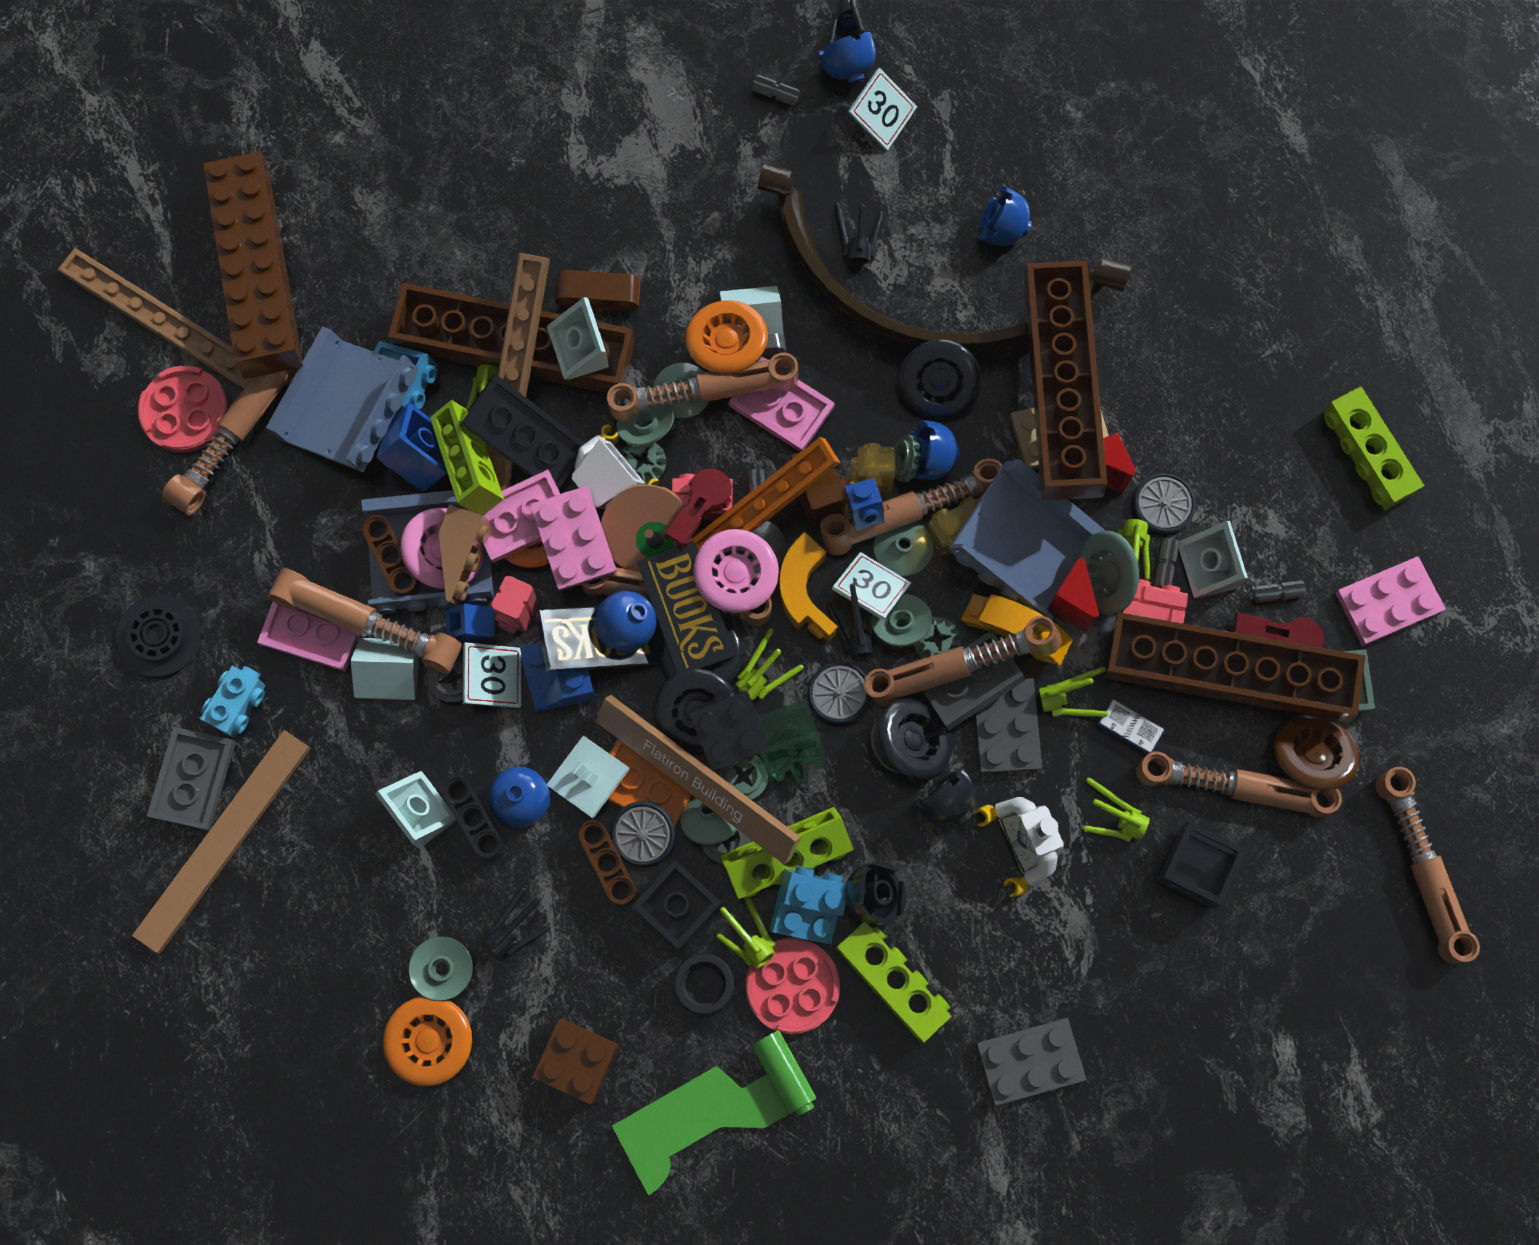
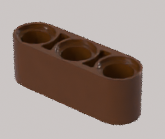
[555,270,641,311]
[363,515,421,597]
[579,820,637,907]

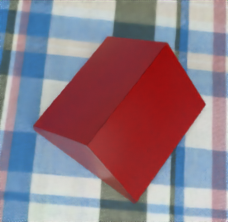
[1103,433,1136,494]
[1047,558,1099,631]

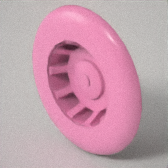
[401,508,485,589]
[693,529,779,613]

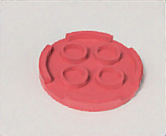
[138,366,229,453]
[746,938,840,1034]

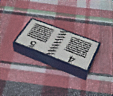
[1096,698,1166,755]

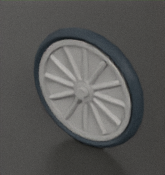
[1133,473,1196,534]
[808,662,871,724]
[611,801,675,867]

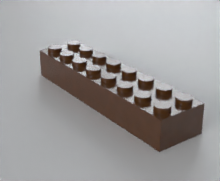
[203,151,303,379]
[1024,261,1107,500]
[388,283,635,393]
[1105,612,1366,723]

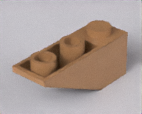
[438,505,491,606]

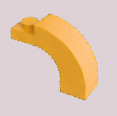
[779,532,838,642]
[961,594,1073,665]

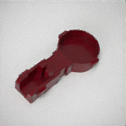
[664,469,732,549]
[1232,612,1324,648]

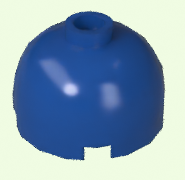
[818,32,876,84]
[978,186,1032,247]
[909,420,960,480]
[594,591,656,654]
[488,767,550,829]

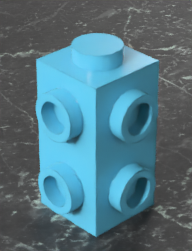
[200,665,266,738]

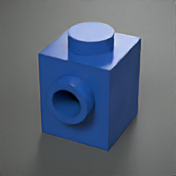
[845,478,885,531]
[446,603,495,643]

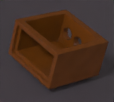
[791,452,847,527]
[532,1018,620,1105]

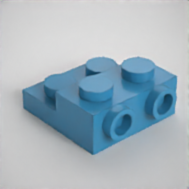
[374,341,438,412]
[769,866,846,944]

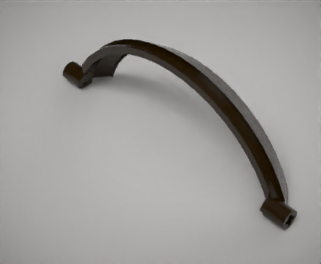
[757,163,1131,351]

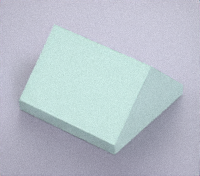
[720,286,783,336]
[547,297,609,380]
[1179,521,1248,599]
[351,638,419,700]
[376,771,457,849]

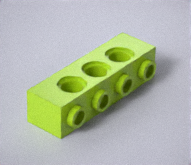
[1323,387,1424,511]
[430,400,504,516]
[720,807,853,899]
[836,922,952,1044]

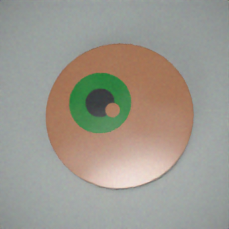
[601,484,686,572]

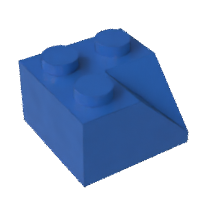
[377,402,447,493]
[520,642,596,713]

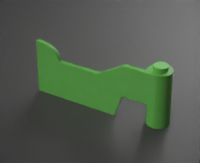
[612,1030,817,1195]

